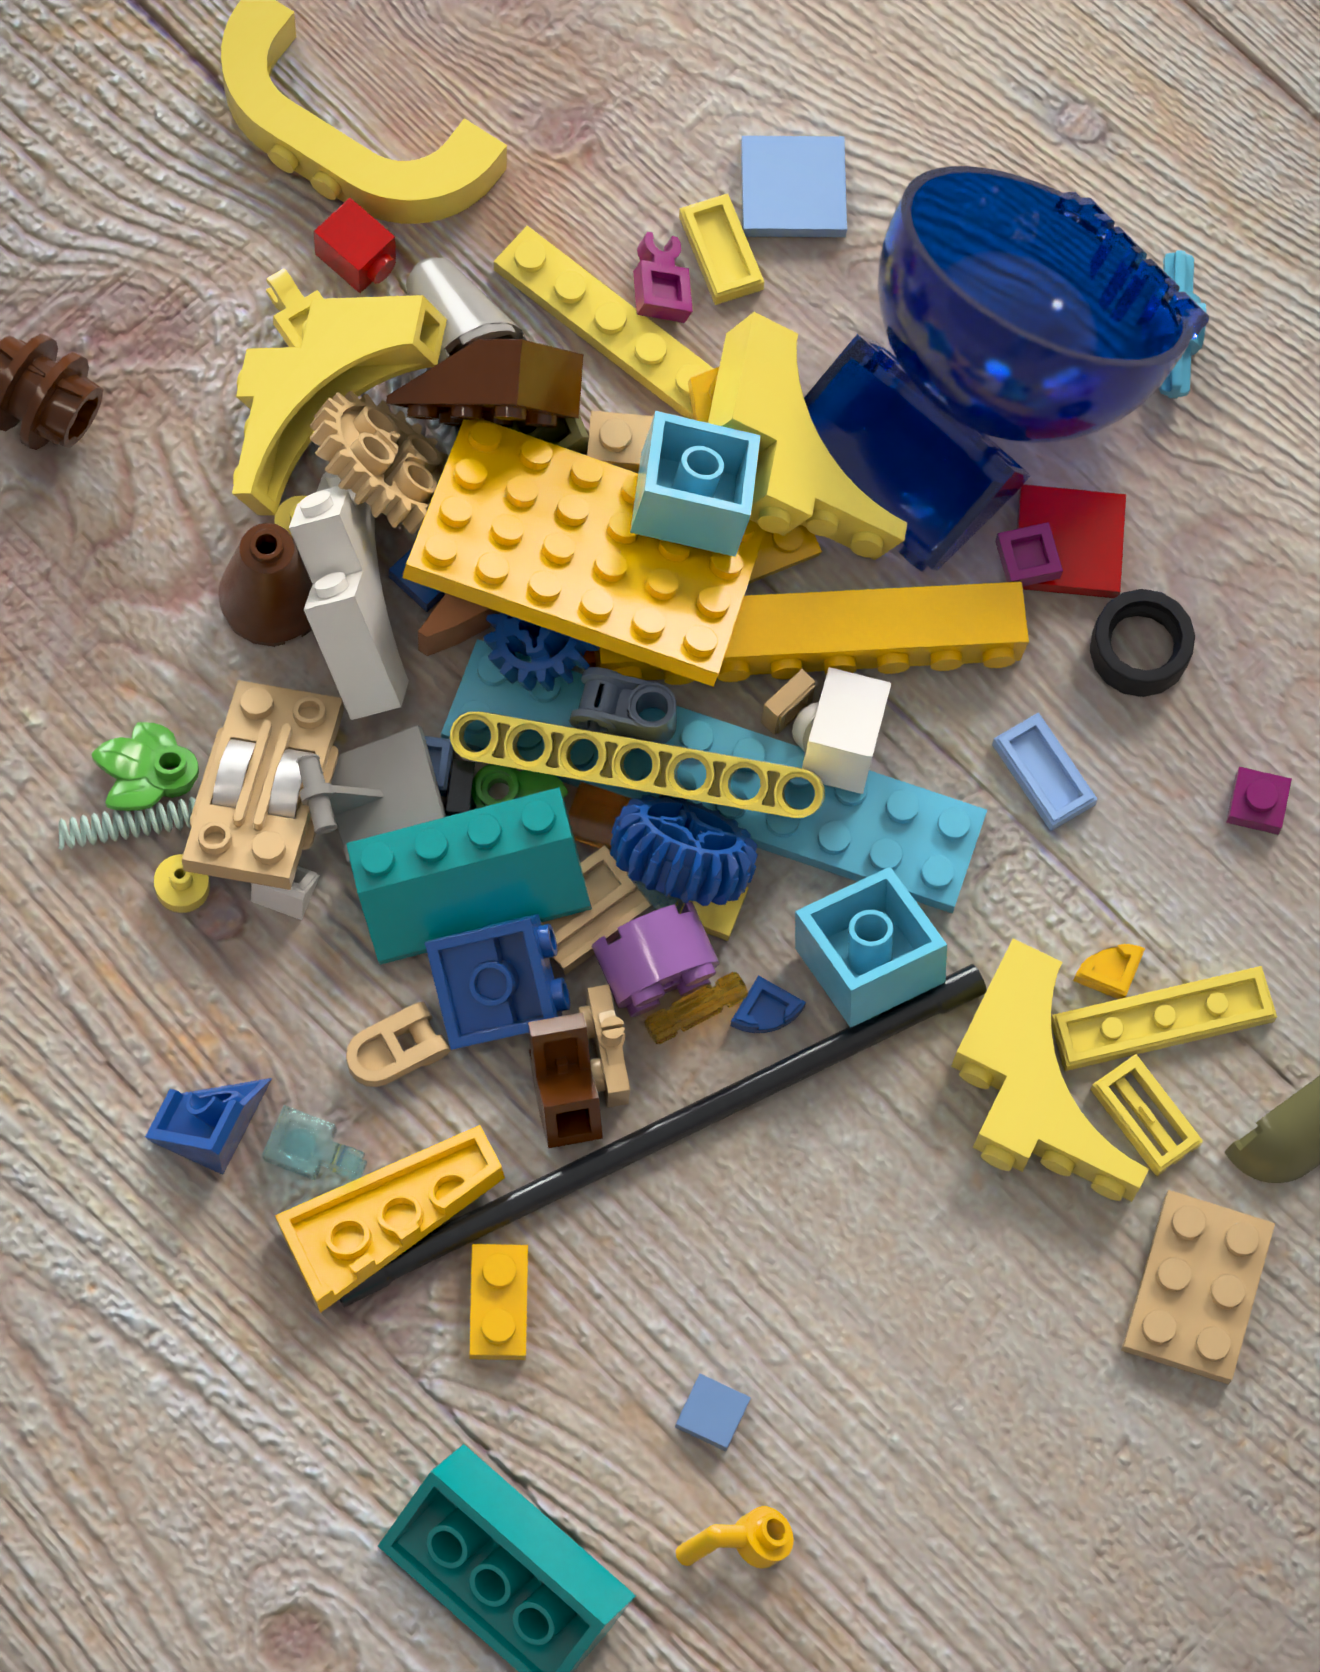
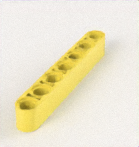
[450,712,825,818]

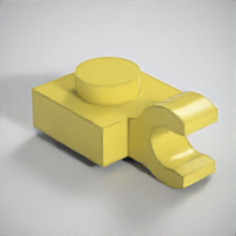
[266,269,324,347]

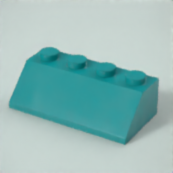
[346,787,592,965]
[378,1444,636,1672]

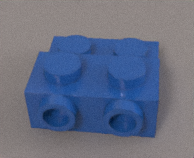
[425,914,570,1050]

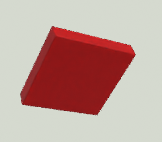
[1017,484,1126,598]

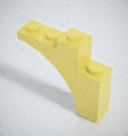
[232,295,447,515]
[708,312,907,560]
[951,938,1149,1202]

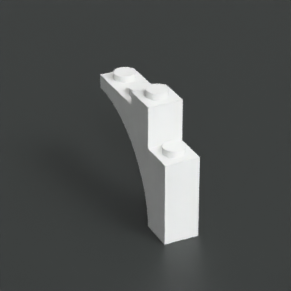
[289,472,409,720]

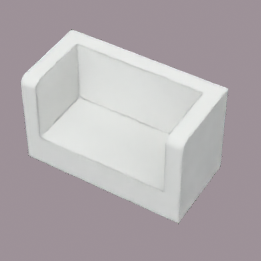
[801,667,891,794]

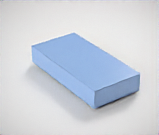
[992,712,1098,831]

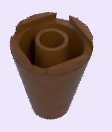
[218,523,312,647]

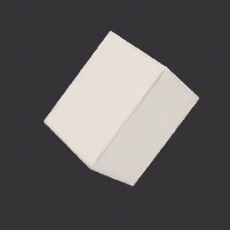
[251,866,320,920]

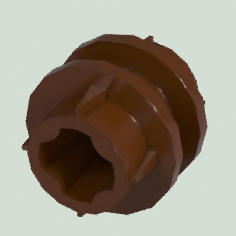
[0,334,104,450]

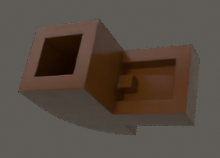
[528,1012,603,1149]

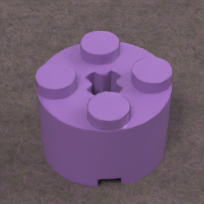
[592,902,719,1017]

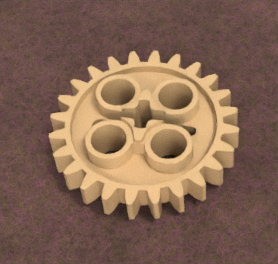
[310,391,449,534]

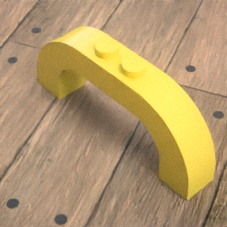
[221,0,507,224]

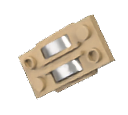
[182,680,344,890]

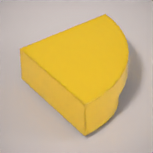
[1073,944,1145,999]

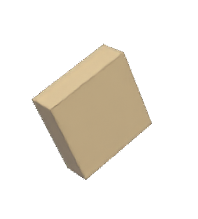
[761,669,815,735]

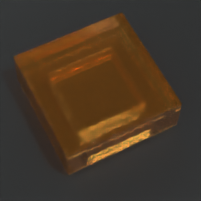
[568,781,631,851]

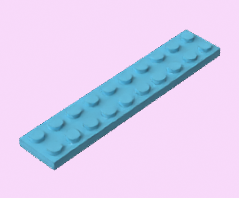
[441,639,987,914]

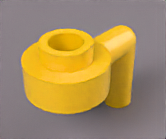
[676,1506,794,1569]

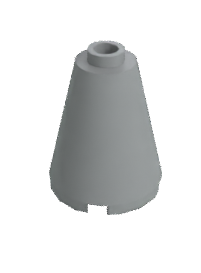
[406,258,527,370]

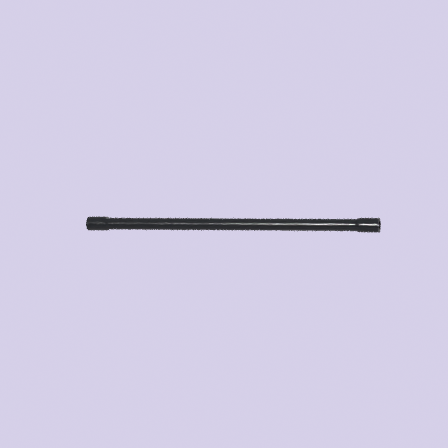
[339,964,987,1308]

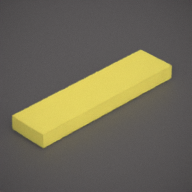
[1051,966,1277,1071]

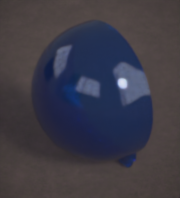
[878,166,1209,443]

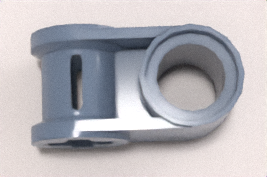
[569,667,677,744]

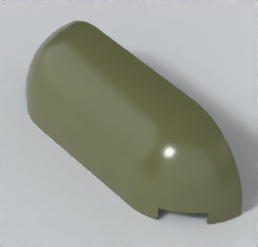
[1224,1075,1320,1183]

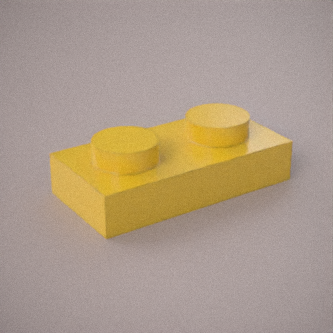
[469,1244,528,1360]

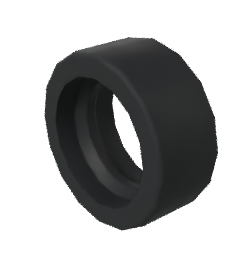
[1089,589,1196,697]

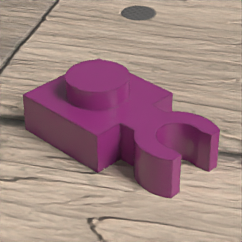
[633,231,693,323]

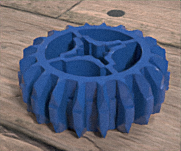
[610,795,758,906]

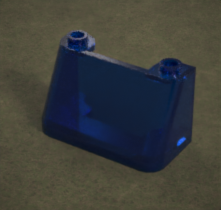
[804,334,1031,572]

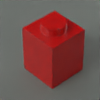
[313,198,396,293]

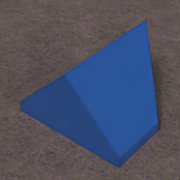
[145,1078,272,1175]

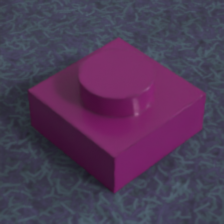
[995,522,1063,587]
[1226,766,1292,835]

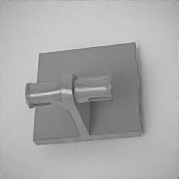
[296,725,446,864]

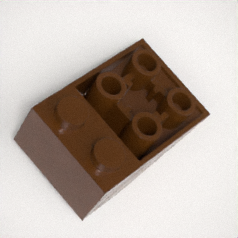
[386,339,584,428]

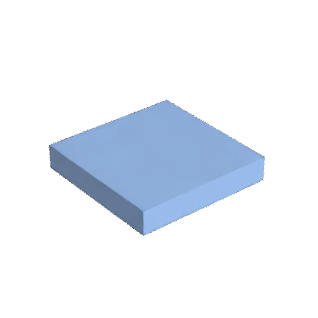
[741,136,847,238]

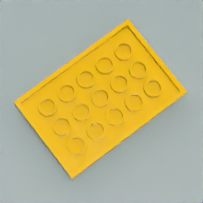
[402,419,765,687]

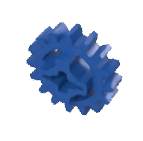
[484,613,600,691]

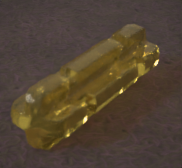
[644,972,748,1044]

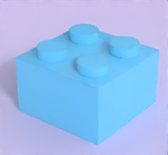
[630,411,760,557]
[795,866,947,1028]

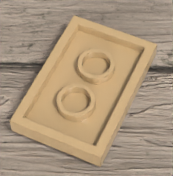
[1121,1190,1275,1385]

